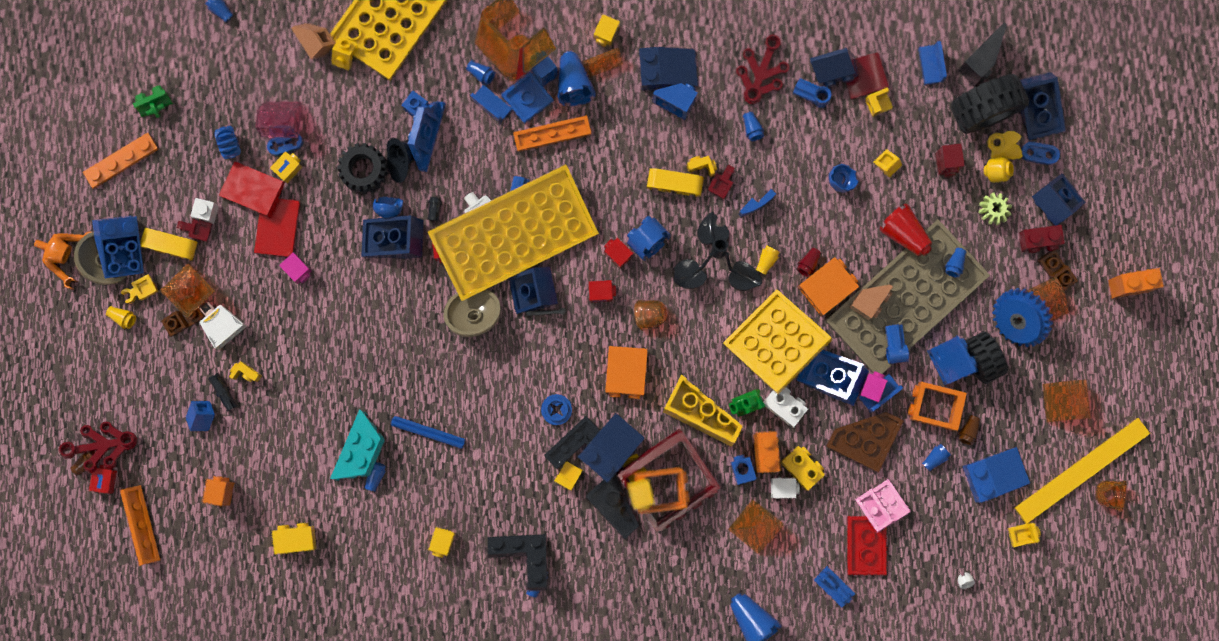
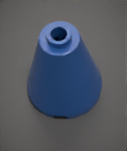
[558,51,596,106]
[730,593,782,641]

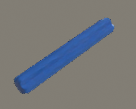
[391,416,465,448]

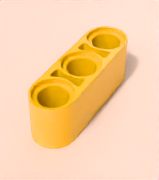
[647,168,704,197]
[140,228,198,261]

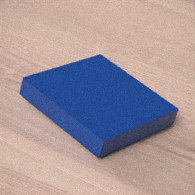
[501,71,554,124]

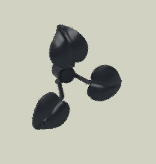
[673,212,763,291]

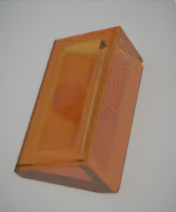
[583,48,623,78]

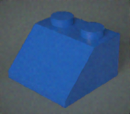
[652,83,698,120]

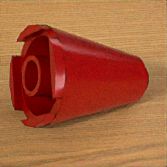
[879,204,932,256]

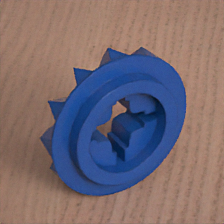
[541,394,572,425]

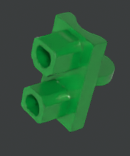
[133,85,173,118]
[729,389,766,417]

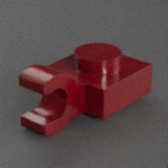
[707,164,735,200]
[176,218,213,242]

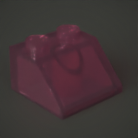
[255,101,302,138]

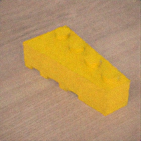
[663,374,743,447]

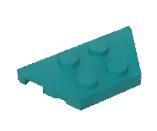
[330,410,385,481]

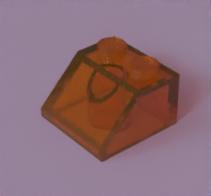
[160,264,215,318]
[1027,276,1069,321]
[1042,379,1091,422]

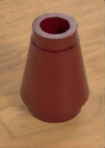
[797,248,821,277]

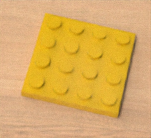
[723,289,832,394]

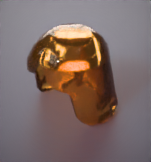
[634,300,667,331]
[1095,480,1127,512]

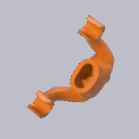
[34,231,91,290]

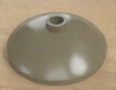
[74,232,127,285]
[443,289,501,337]

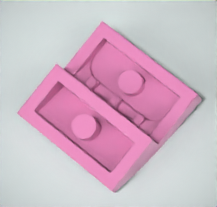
[856,479,911,532]

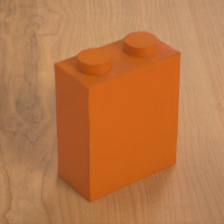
[798,257,859,317]
[1108,268,1163,299]
[605,346,647,399]
[753,431,780,473]

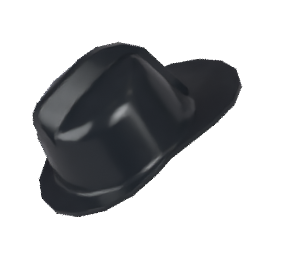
[387,138,414,183]

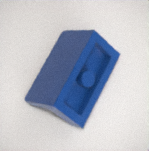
[918,41,947,85]
[470,85,512,124]
[858,374,903,412]

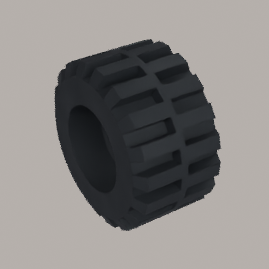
[337,143,388,194]
[965,331,1008,384]

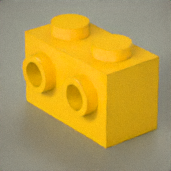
[780,446,825,491]
[272,523,317,554]

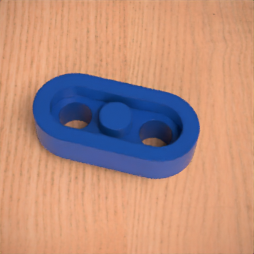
[1021,142,1060,165]

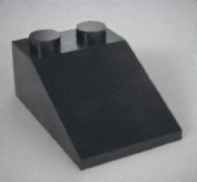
[958,22,1007,86]

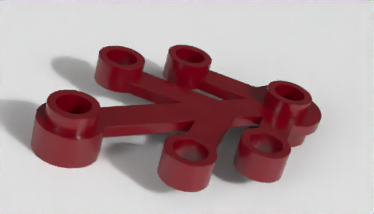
[736,34,789,105]
[59,421,138,473]

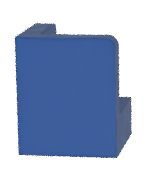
[186,401,215,431]

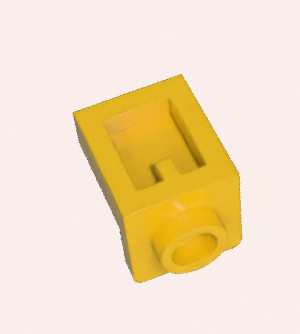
[229,361,262,382]

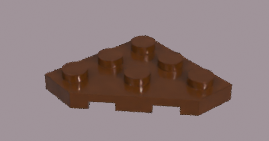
[826,412,904,473]

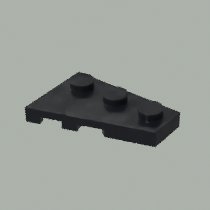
[585,474,639,540]

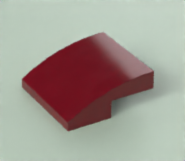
[846,52,890,100]

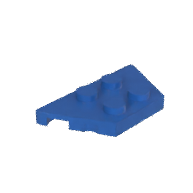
[408,101,446,172]

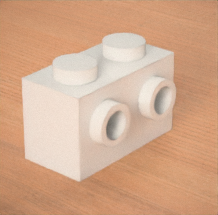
[764,387,808,428]

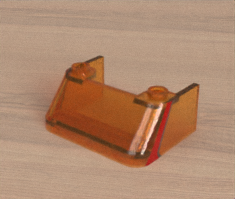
[475,0,556,81]

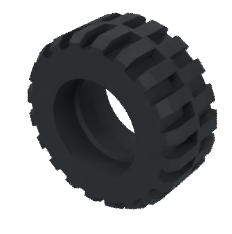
[950,74,1029,134]

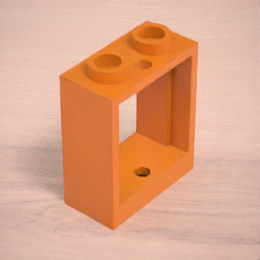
[908,382,967,431]
[633,467,689,514]

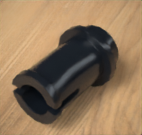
[427,197,443,221]

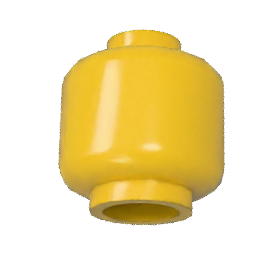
[984,157,1014,183]

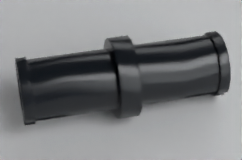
[208,373,238,412]

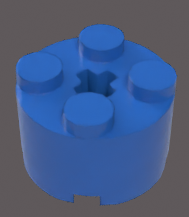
[627,216,671,261]

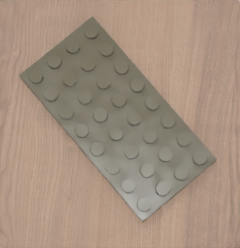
[825,220,990,374]

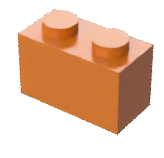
[202,476,234,506]

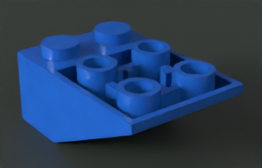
[92,216,144,279]
[927,336,977,385]

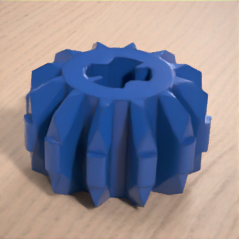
[214,126,241,159]

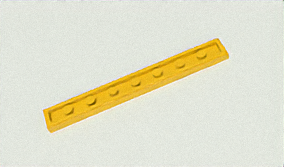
[1014,418,1150,524]

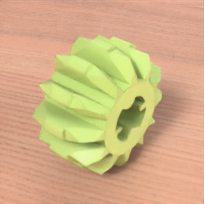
[979,193,1012,225]

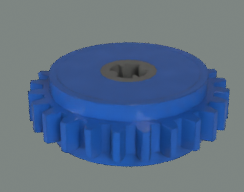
[992,288,1053,347]

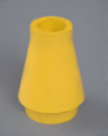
[756,245,780,275]
[106,306,136,329]

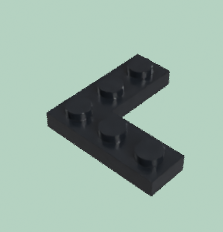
[544,416,600,469]
[488,534,547,591]

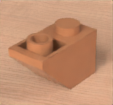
[291,23,336,59]
[849,284,893,320]

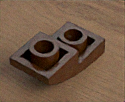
[1038,250,1078,292]
[161,301,206,337]

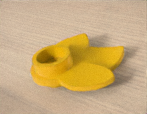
[987,131,1022,159]

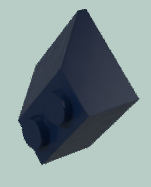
[810,48,859,88]
[1032,173,1086,226]
[508,267,558,314]

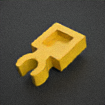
[121,274,159,304]

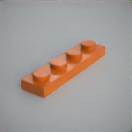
[513,115,591,152]
[83,132,159,189]
[120,485,160,566]

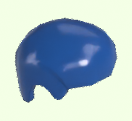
[828,164,859,193]
[373,197,403,218]

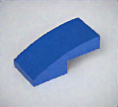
[738,189,776,217]

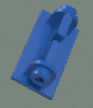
[814,566,855,607]

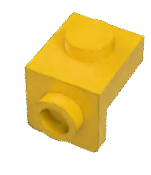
[331,37,357,70]
[687,156,717,178]
[1008,523,1041,547]

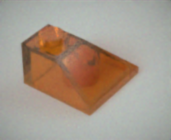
[728,500,784,554]

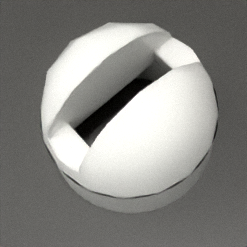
[958,572,975,589]

